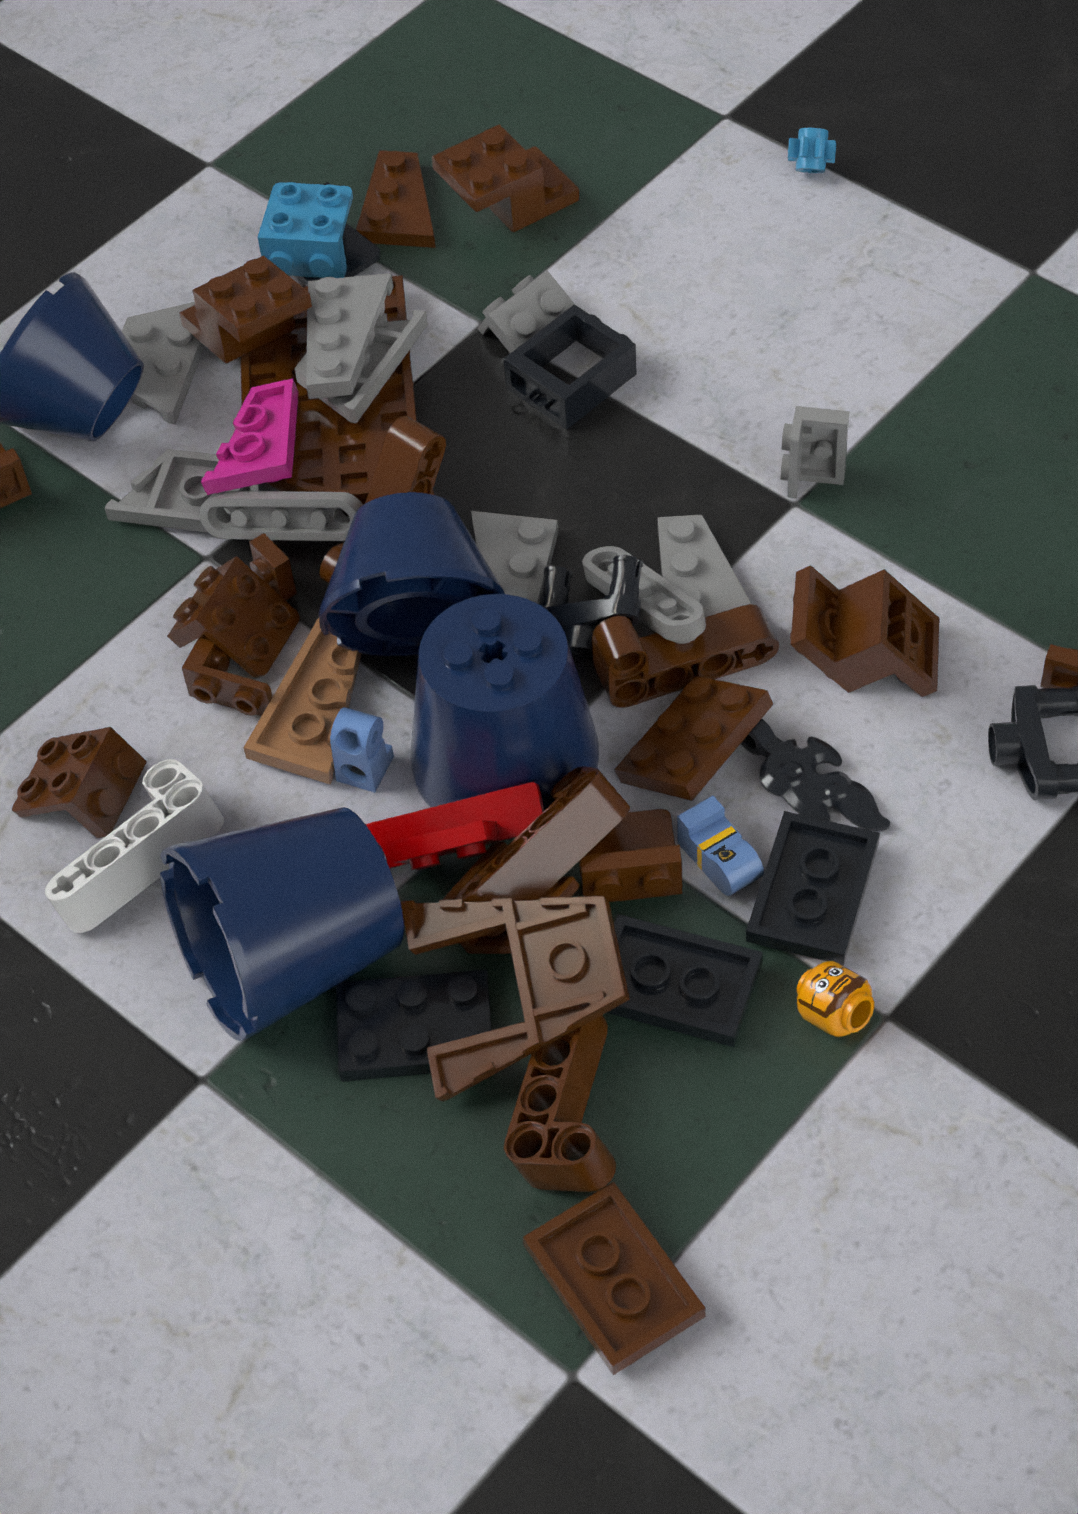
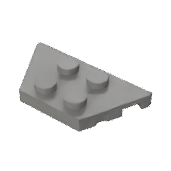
[122,302,205,424]
[295,310,428,423]
[105,449,259,532]

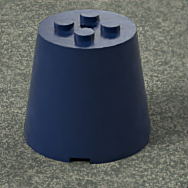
[410,594,599,810]
[160,807,404,1041]

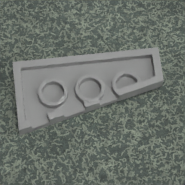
[306,273,394,399]

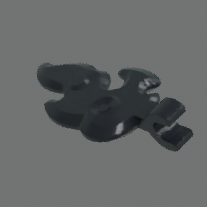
[741,719,890,831]

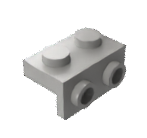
[477,270,574,353]
[780,406,850,498]

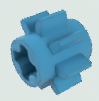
[788,128,836,173]

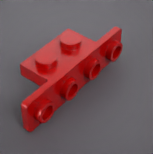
[366,782,545,870]

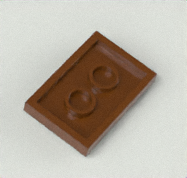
[614,676,773,801]
[523,1182,706,1375]

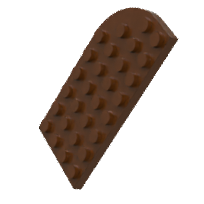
[241,275,417,505]

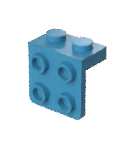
[257,182,353,278]

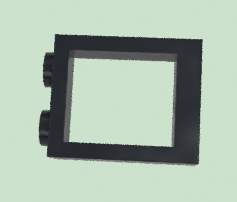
[503,304,637,430]

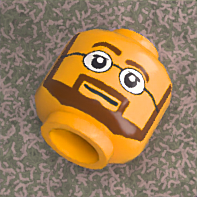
[797,961,875,1037]

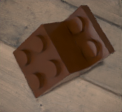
[432,124,580,233]
[179,255,312,364]
[790,565,940,697]

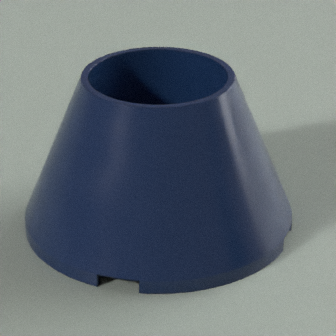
[0,272,144,442]
[319,492,505,657]

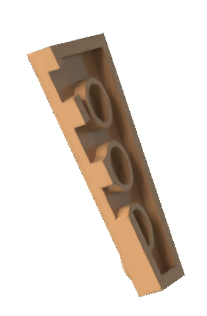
[243,618,362,785]

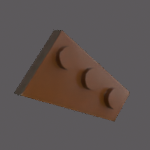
[356,150,436,248]

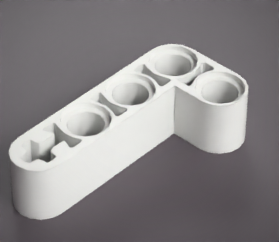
[45,759,224,933]

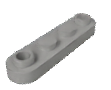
[199,491,363,541]
[582,546,706,644]

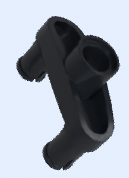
[539,555,643,660]
[988,685,1078,800]

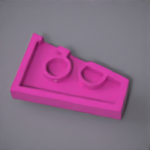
[201,378,299,495]

